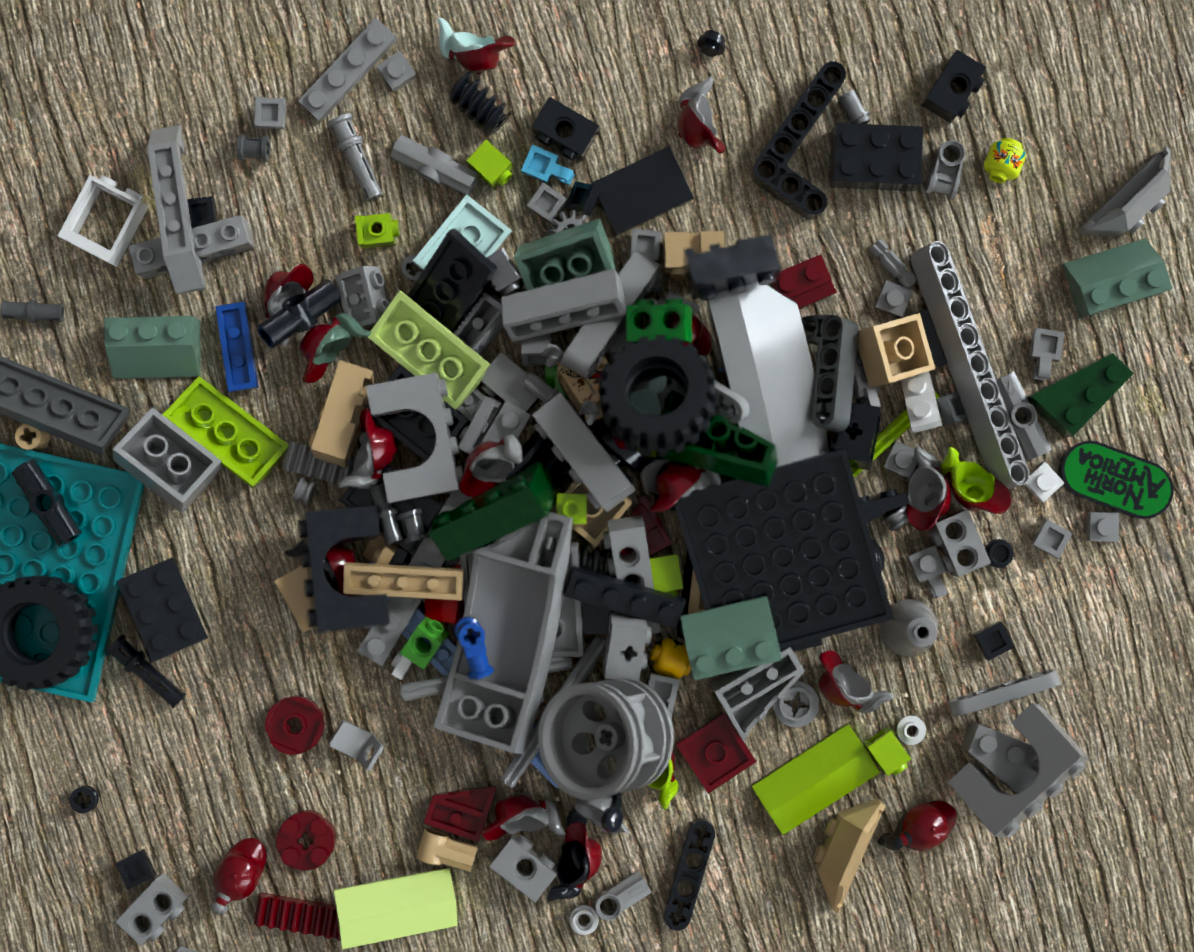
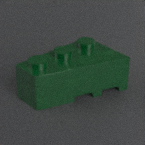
[1026,353,1134,438]

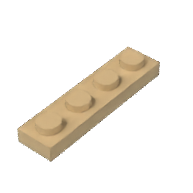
[343,562,464,600]

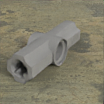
[390,135,479,196]
[996,372,1052,461]

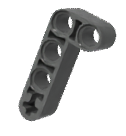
[801,315,859,432]

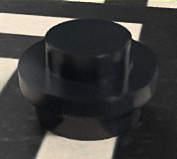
[697,30,726,57]
[985,539,1013,568]

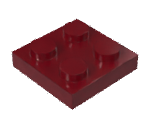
[676,712,757,794]

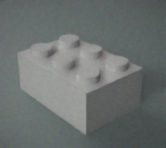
[113,407,222,514]

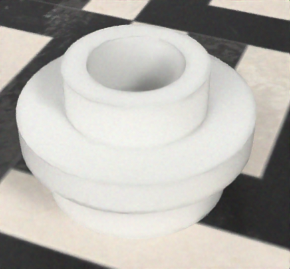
[896,715,926,745]
[570,905,599,935]

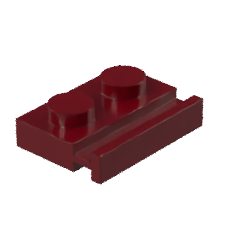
[769,254,837,309]

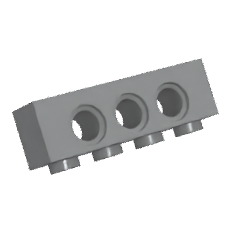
[128,215,255,279]
[603,515,661,634]

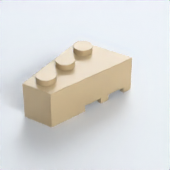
[309,360,375,468]

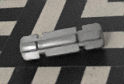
[869,239,917,288]

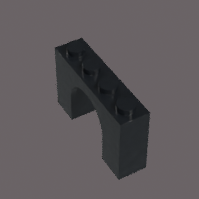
[298,506,390,634]

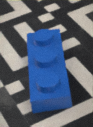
[215,302,259,392]

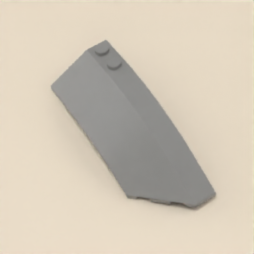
[706,282,830,467]
[433,512,573,754]

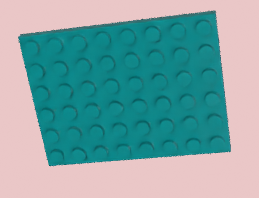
[0,443,145,703]

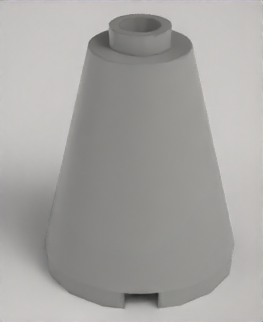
[880,599,938,657]

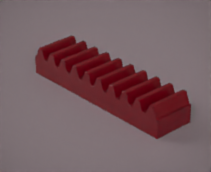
[254,892,341,941]

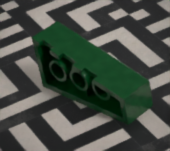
[655,390,778,487]
[428,460,558,562]

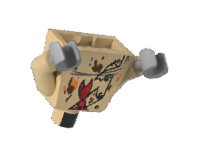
[541,344,611,425]

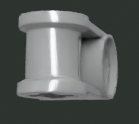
[925,140,965,199]

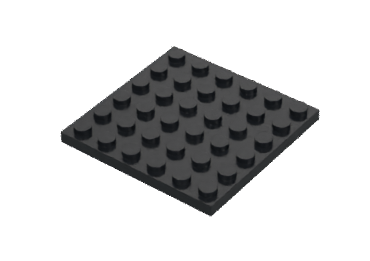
[674,447,894,650]

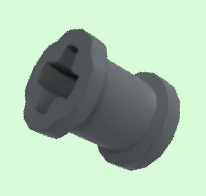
[236,134,271,162]
[396,508,429,544]

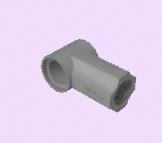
[594,870,652,921]

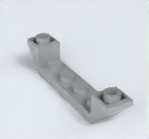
[147,125,206,295]

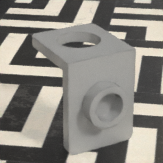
[328,720,384,771]

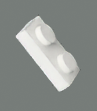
[901,371,942,433]

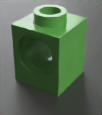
[400,616,450,670]

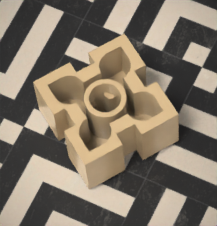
[663,231,725,281]

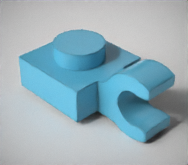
[521,145,575,185]

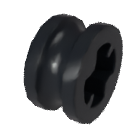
[70,786,99,813]

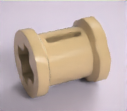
[15,424,50,451]

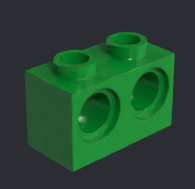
[627,299,692,344]

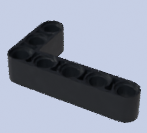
[751,61,846,220]

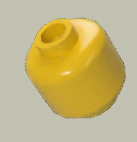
[649,638,691,679]

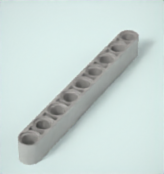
[911,241,1030,489]

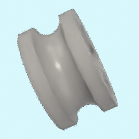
[402,255,423,282]
[293,477,317,506]
[883,506,909,531]

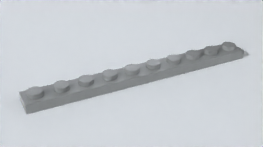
[357,400,532,666]

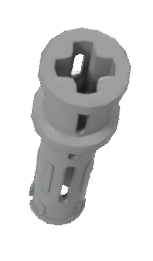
[328,113,383,202]

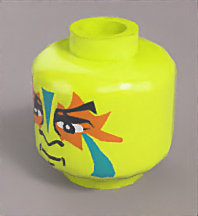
[983,138,1026,183]

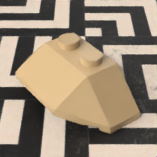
[813,798,886,913]

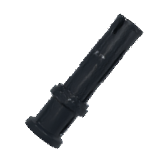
[105,634,186,708]

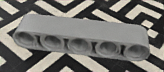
[561,251,662,379]

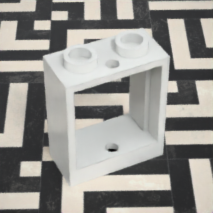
[58,175,149,267]

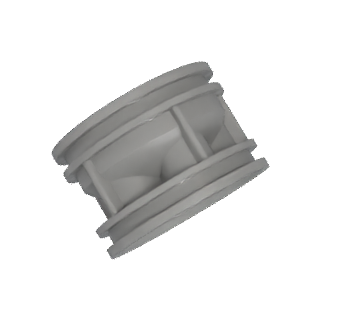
[538,679,674,800]

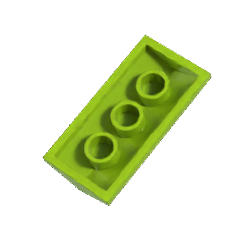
[162,376,289,488]
[751,723,880,835]

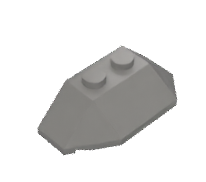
[1076,146,1171,236]

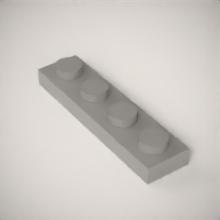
[298,18,398,123]

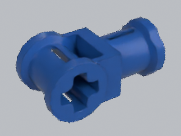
[454,617,494,679]

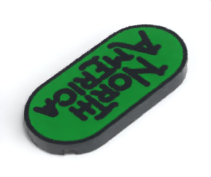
[1059,441,1174,519]

